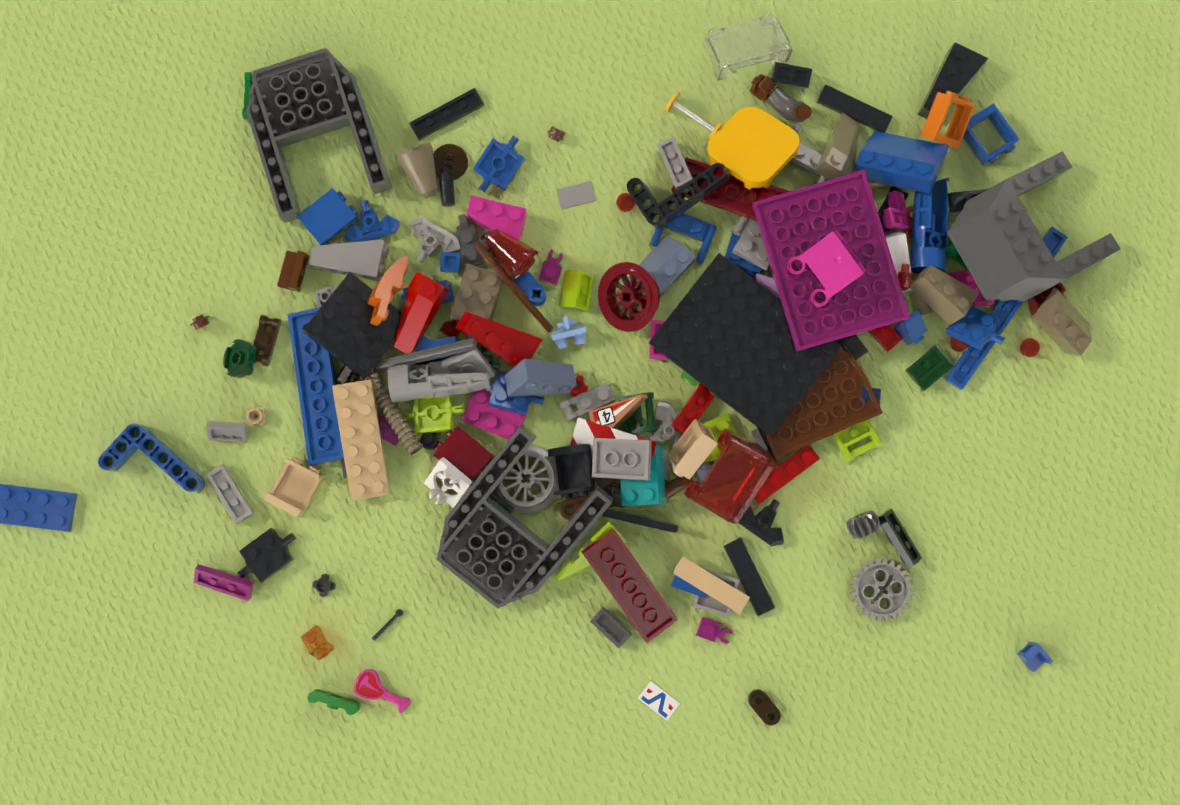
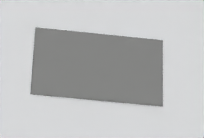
[557,181,596,209]

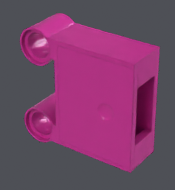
[788,230,867,307]

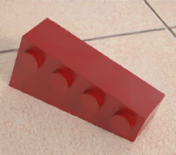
[455,311,543,368]

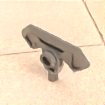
[410,217,460,263]
[649,402,682,445]

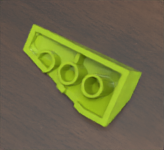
[555,522,629,583]

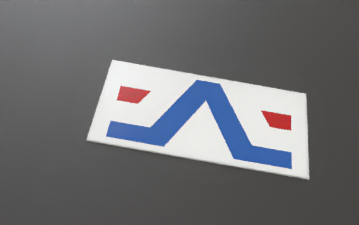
[638,681,680,721]

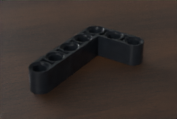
[627,163,730,229]

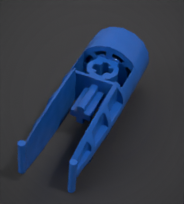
[910,178,950,274]

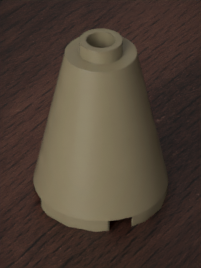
[396,142,438,198]

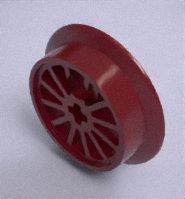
[598,262,660,332]

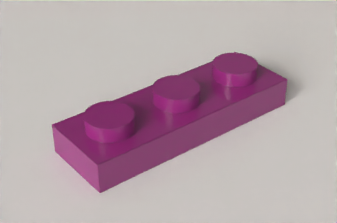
[193,564,254,601]

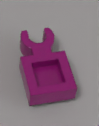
[539,250,563,286]
[696,617,732,644]

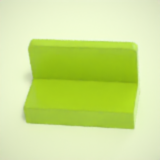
[560,270,594,311]

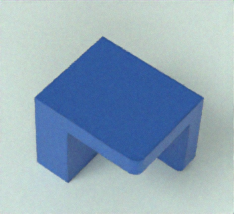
[1017,642,1053,672]

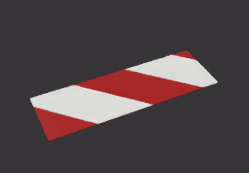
[570,418,657,462]

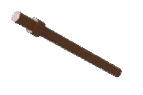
[473,241,554,332]

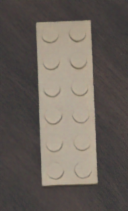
[332,379,391,501]

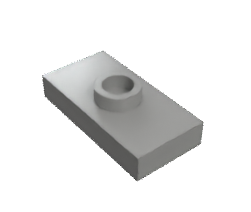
[206,421,249,442]

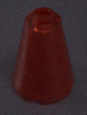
[485,229,539,281]

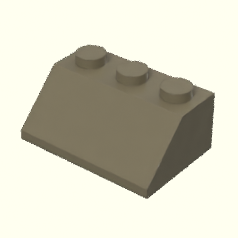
[1032,288,1092,356]

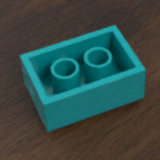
[620,445,666,506]

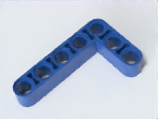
[98,423,205,492]

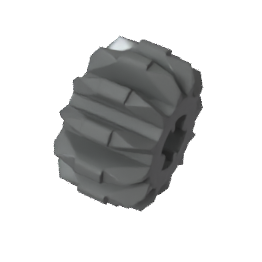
[846,511,881,539]

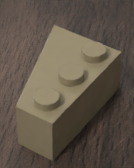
[909,265,979,325]

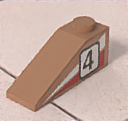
[589,394,648,429]

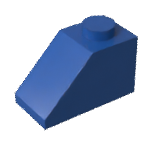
[893,310,927,345]

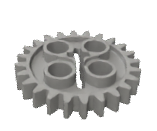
[849,558,914,621]

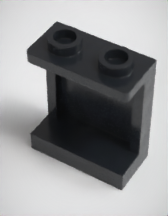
[548,444,595,498]

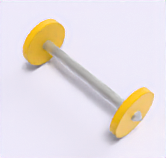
[664,92,723,140]

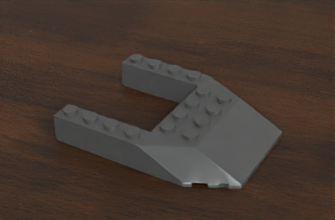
[246,48,393,223]
[947,151,1120,302]
[436,424,613,609]

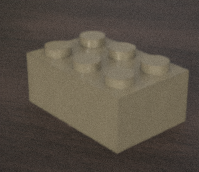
[450,264,504,323]

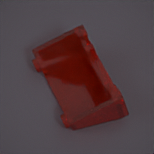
[684,428,775,524]

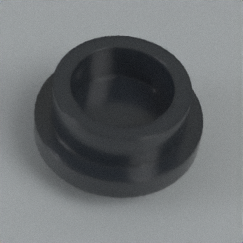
[420,433,439,450]

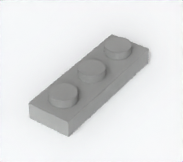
[657,137,693,190]
[206,464,254,524]

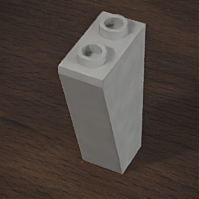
[309,240,389,281]

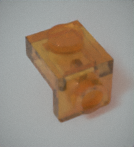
[301,625,334,660]

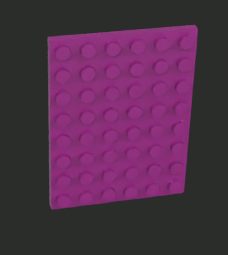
[752,170,910,352]

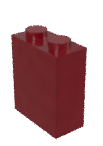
[433,426,495,482]

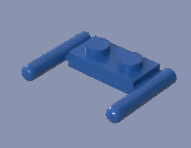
[650,208,717,264]

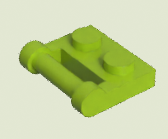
[832,420,882,464]

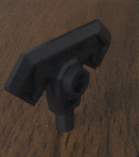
[735,499,784,546]

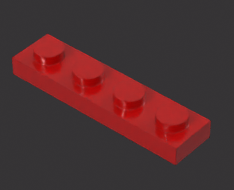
[747,444,820,504]

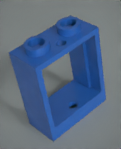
[963,103,1020,165]

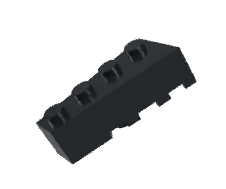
[917,42,989,119]

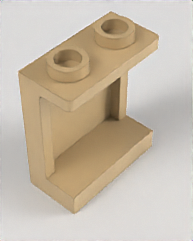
[263,457,324,517]

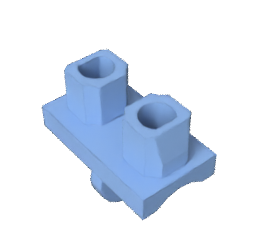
[551,316,587,349]

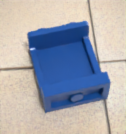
[297,188,359,245]

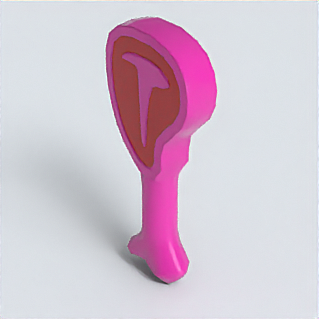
[353,669,411,713]

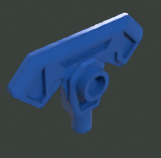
[345,200,400,242]

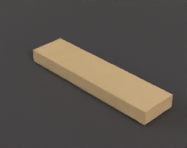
[672,556,750,614]

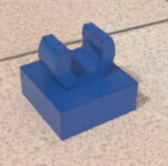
[440,252,461,274]

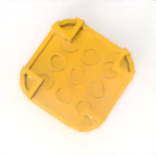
[707,107,800,190]

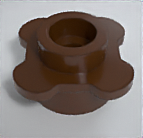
[190,314,209,330]

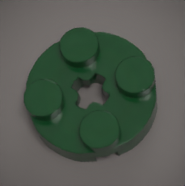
[223,339,257,378]

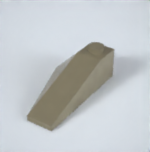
[815,113,858,180]

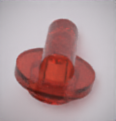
[439,321,460,338]

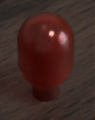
[897,264,912,291]

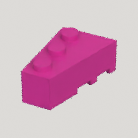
[466,195,528,250]

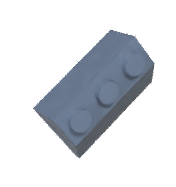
[628,236,696,297]

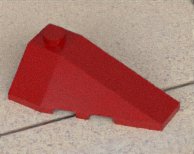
[394,271,450,354]

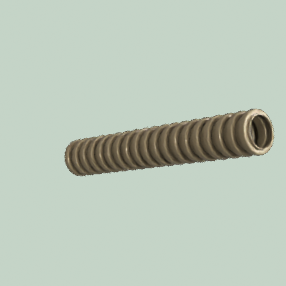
[360,369,423,455]

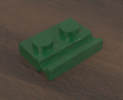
[905,346,953,391]

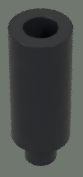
[439,168,455,207]

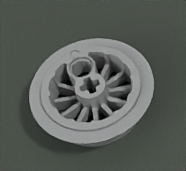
[494,445,559,514]

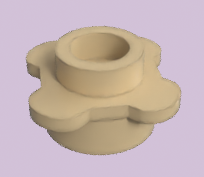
[246,407,266,426]

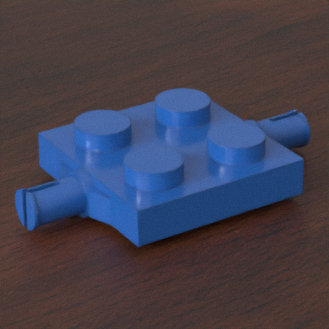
[473,136,525,193]
[946,306,1005,350]
[483,370,544,416]

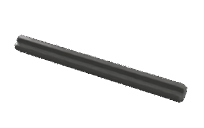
[373,338,477,373]

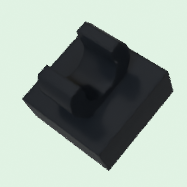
[336,364,359,384]

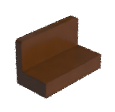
[277,251,309,292]

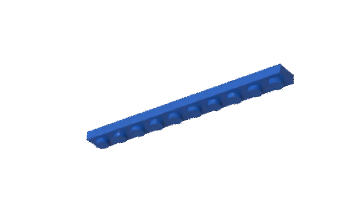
[945,226,1068,390]

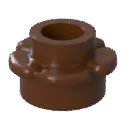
[547,126,565,142]

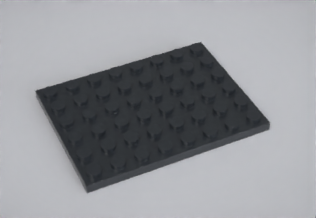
[648,253,842,438]

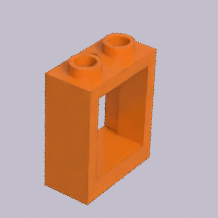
[921,91,976,149]

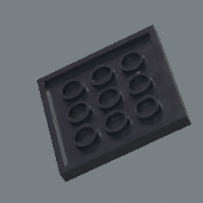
[302,272,402,379]

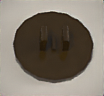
[433,144,468,180]

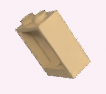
[667,419,718,480]

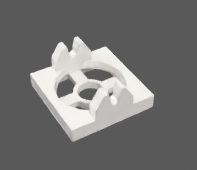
[424,457,473,507]

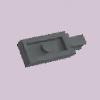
[456,214,484,267]

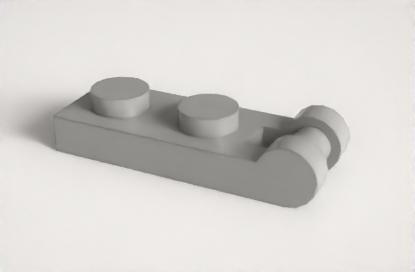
[559,382,616,421]

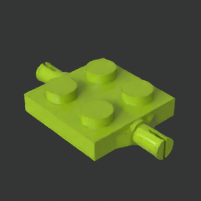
[403,396,465,435]

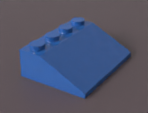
[855,131,949,194]

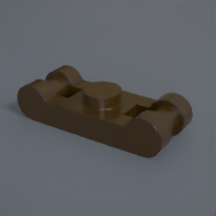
[253,315,281,367]

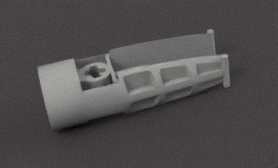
[387,357,491,402]

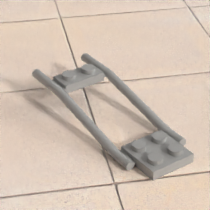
[732,123,828,271]

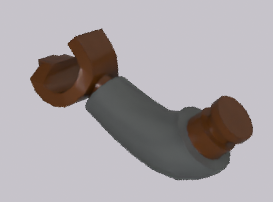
[750,74,812,123]

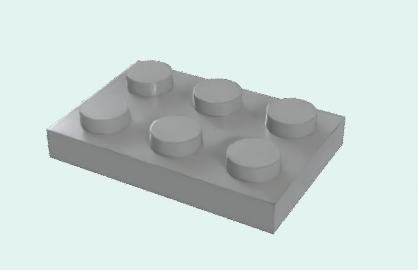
[592,438,652,480]

